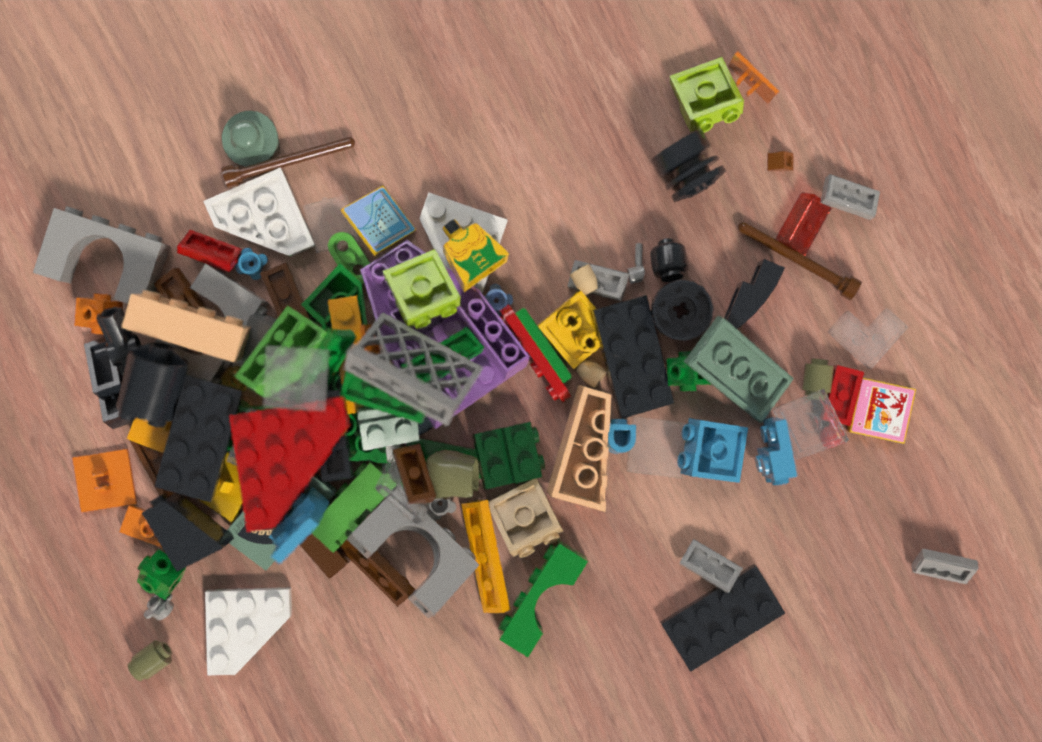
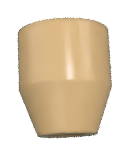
[570,264,598,295]
[577,360,607,389]

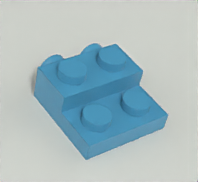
[755,417,798,485]
[677,418,748,483]
[269,487,329,564]

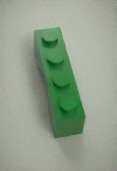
[498,540,588,658]

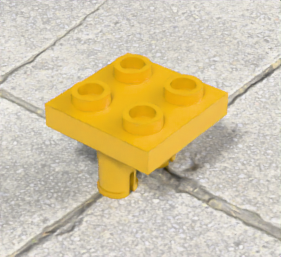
[537,290,600,369]

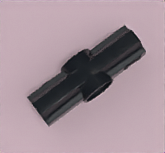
[96,307,142,377]

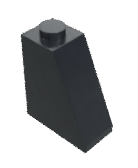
[142,493,234,571]

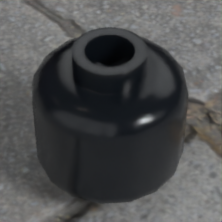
[650,238,689,282]

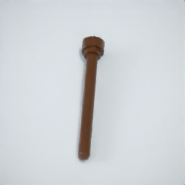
[221,137,355,189]
[738,222,862,300]

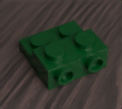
[472,422,545,489]

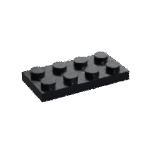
[591,295,674,419]
[154,375,244,502]
[660,564,785,672]

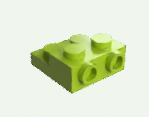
[670,57,744,133]
[383,249,461,329]

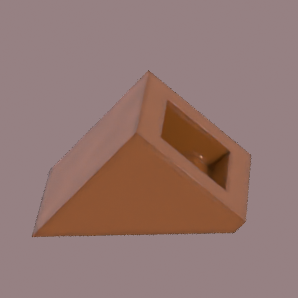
[767,151,794,171]

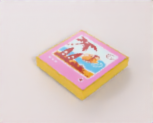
[847,378,916,444]

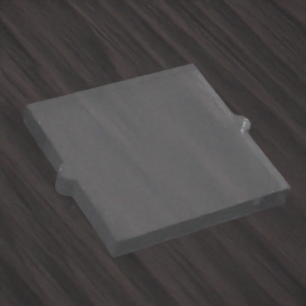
[303,194,360,253]

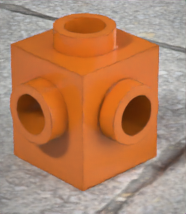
[74,293,123,334]

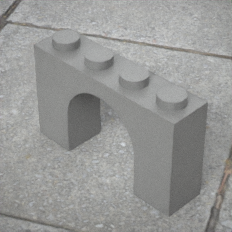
[33,206,171,304]
[155,264,269,384]
[347,486,479,618]

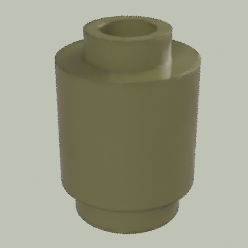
[802,359,834,399]
[128,640,172,681]

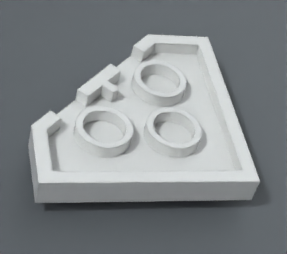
[203,167,316,257]
[419,192,508,294]
[205,587,292,675]

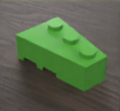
[235,306,327,402]
[311,462,398,553]

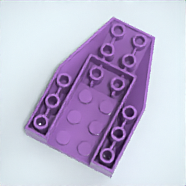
[360,240,530,429]

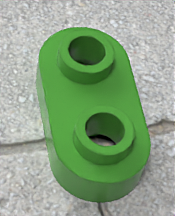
[328,232,371,283]

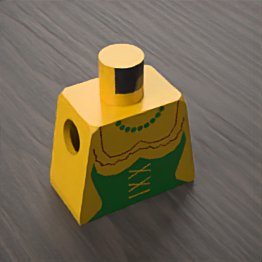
[442,219,509,292]

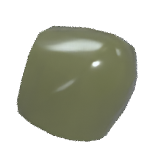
[426,450,479,500]

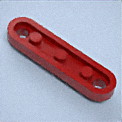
[499,304,572,403]

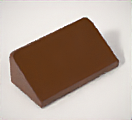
[392,443,436,504]
[299,533,351,579]

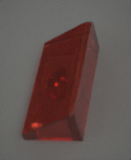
[776,192,832,256]

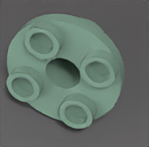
[222,111,279,167]

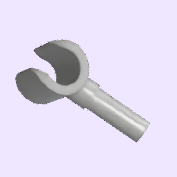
[627,243,645,284]

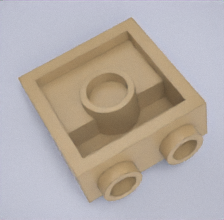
[488,478,563,558]

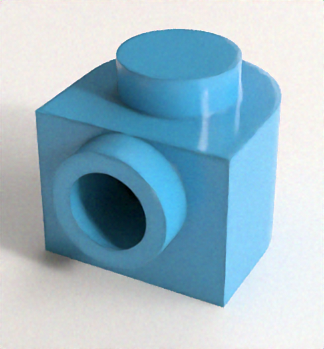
[608,419,636,454]

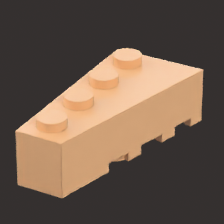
[122,290,251,362]
[547,385,611,512]

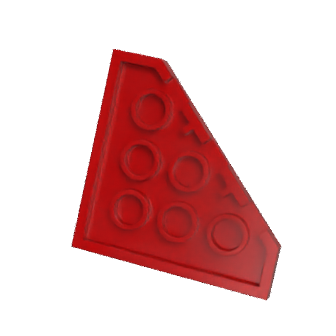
[229,397,350,532]

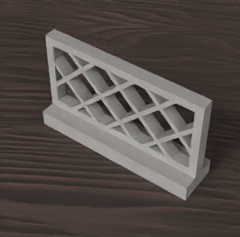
[344,313,483,426]

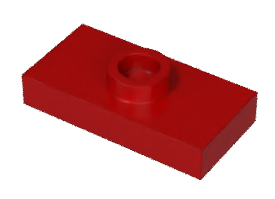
[177,230,242,272]

